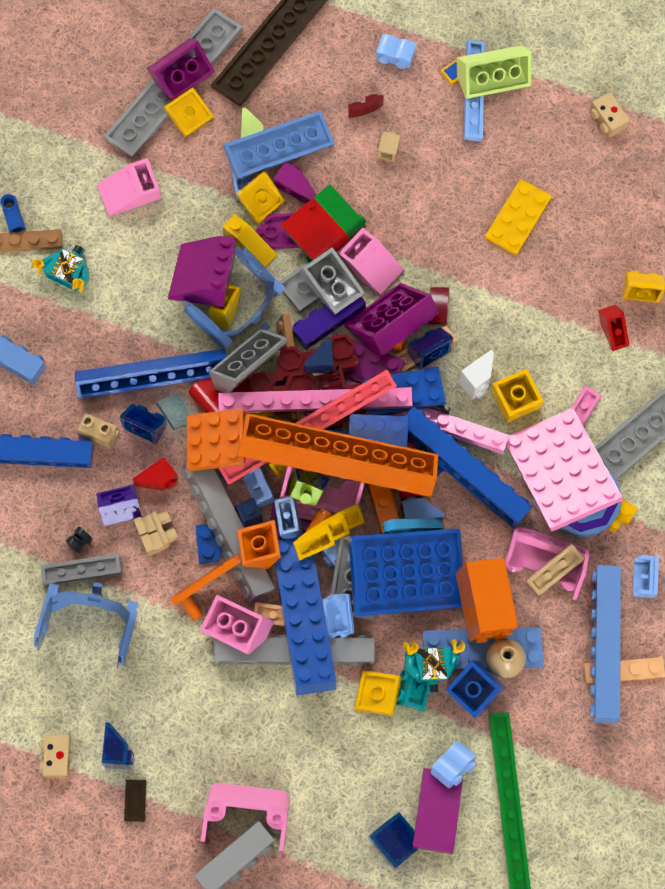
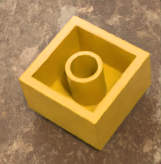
[490,369,544,423]

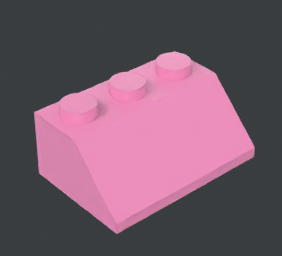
[200,595,274,654]

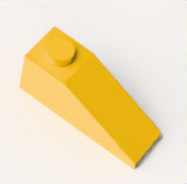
[223,214,277,268]

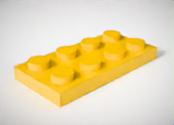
[485,179,552,256]

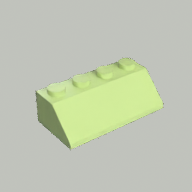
[457,45,531,99]

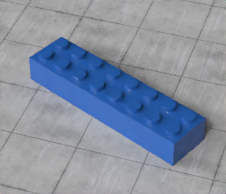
[274,537,336,696]

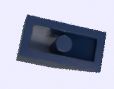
[235,498,263,528]

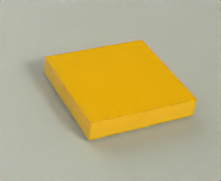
[163,87,215,138]
[236,171,285,224]
[354,670,402,716]

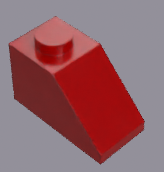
[598,305,630,351]
[132,457,178,491]

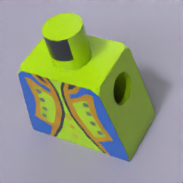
[288,468,329,506]

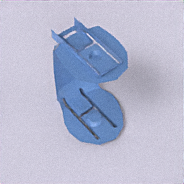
[183,248,285,349]
[34,582,138,669]

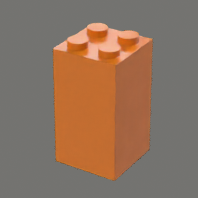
[455,558,518,644]

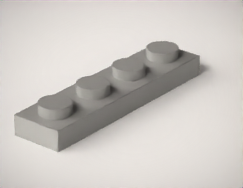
[40,553,122,586]

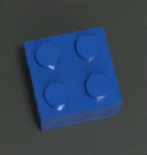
[446,660,506,718]

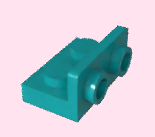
[396,667,428,711]

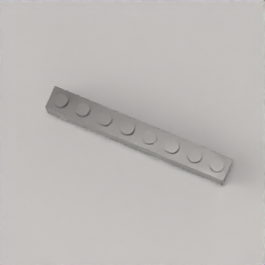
[181,460,275,603]
[214,634,374,665]

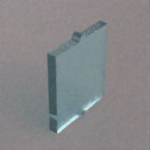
[156,392,196,430]

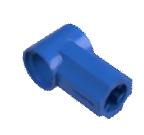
[0,194,26,233]

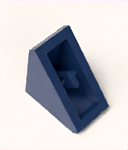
[303,337,333,373]

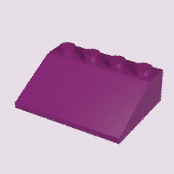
[168,236,236,307]
[344,283,439,356]

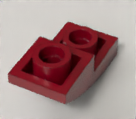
[348,94,384,118]
[428,287,450,325]

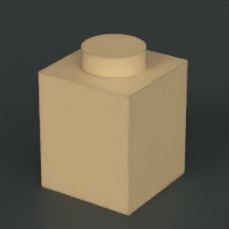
[377,131,401,162]

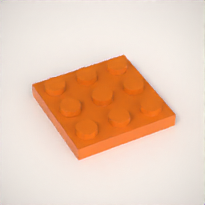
[187,408,245,472]

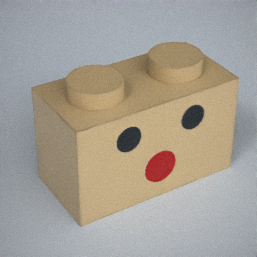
[590,92,630,138]
[39,735,71,778]

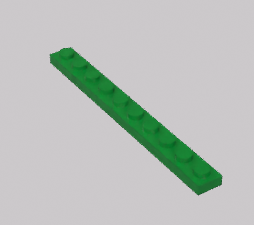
[488,712,531,889]

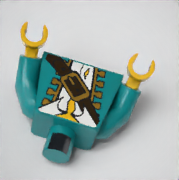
[31,245,90,292]
[403,639,465,694]

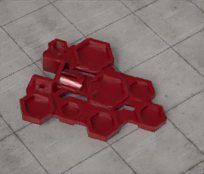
[249,334,367,430]

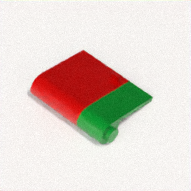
[280,184,366,263]

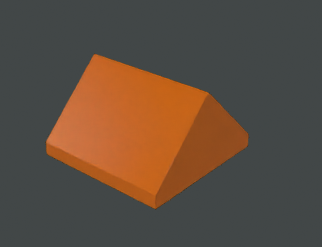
[237,520,281,569]

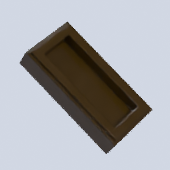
[124,780,147,822]

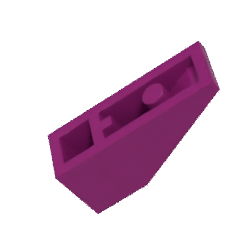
[274,162,317,204]

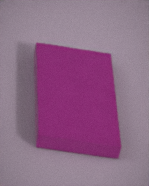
[412,768,464,854]

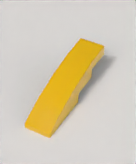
[293,504,365,560]

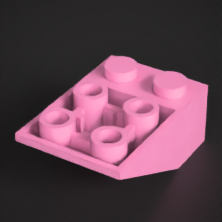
[97,158,161,217]
[338,228,404,296]

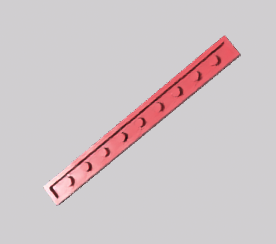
[219,369,397,485]

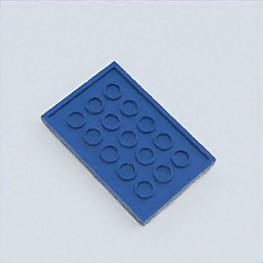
[348,529,463,617]

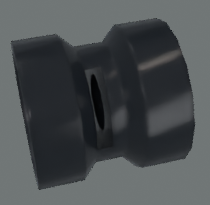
[65,526,93,554]

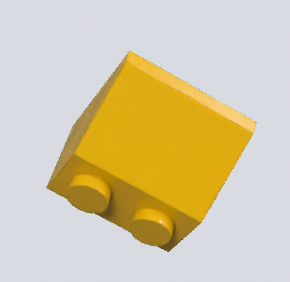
[622,271,665,303]

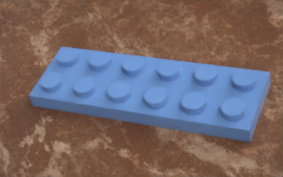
[222,111,335,180]
[423,628,544,670]

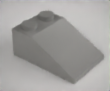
[299,247,365,315]

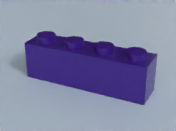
[292,297,366,350]

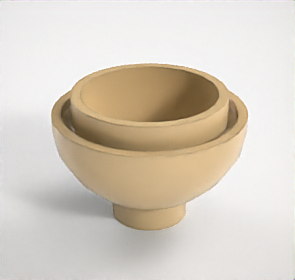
[486,638,526,678]

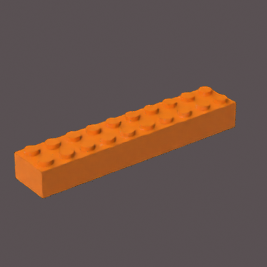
[238,413,438,497]

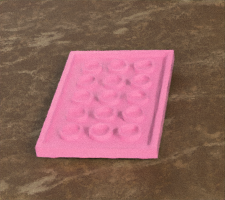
[506,408,623,532]

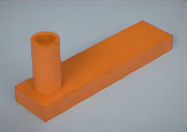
[170,553,242,621]

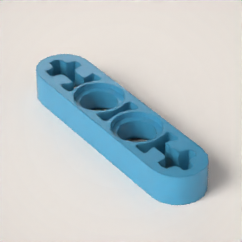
[382,519,444,534]

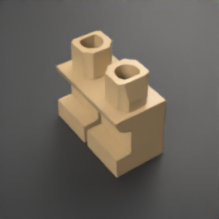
[77,413,120,450]
[133,511,178,557]

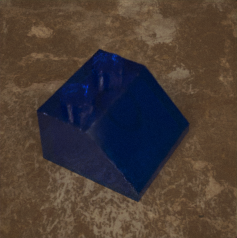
[407,327,454,370]
[120,404,167,445]
[102,722,135,770]
[368,812,419,870]

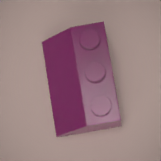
[147,38,215,102]

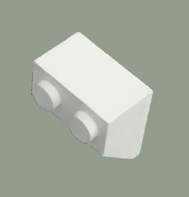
[458,349,494,400]

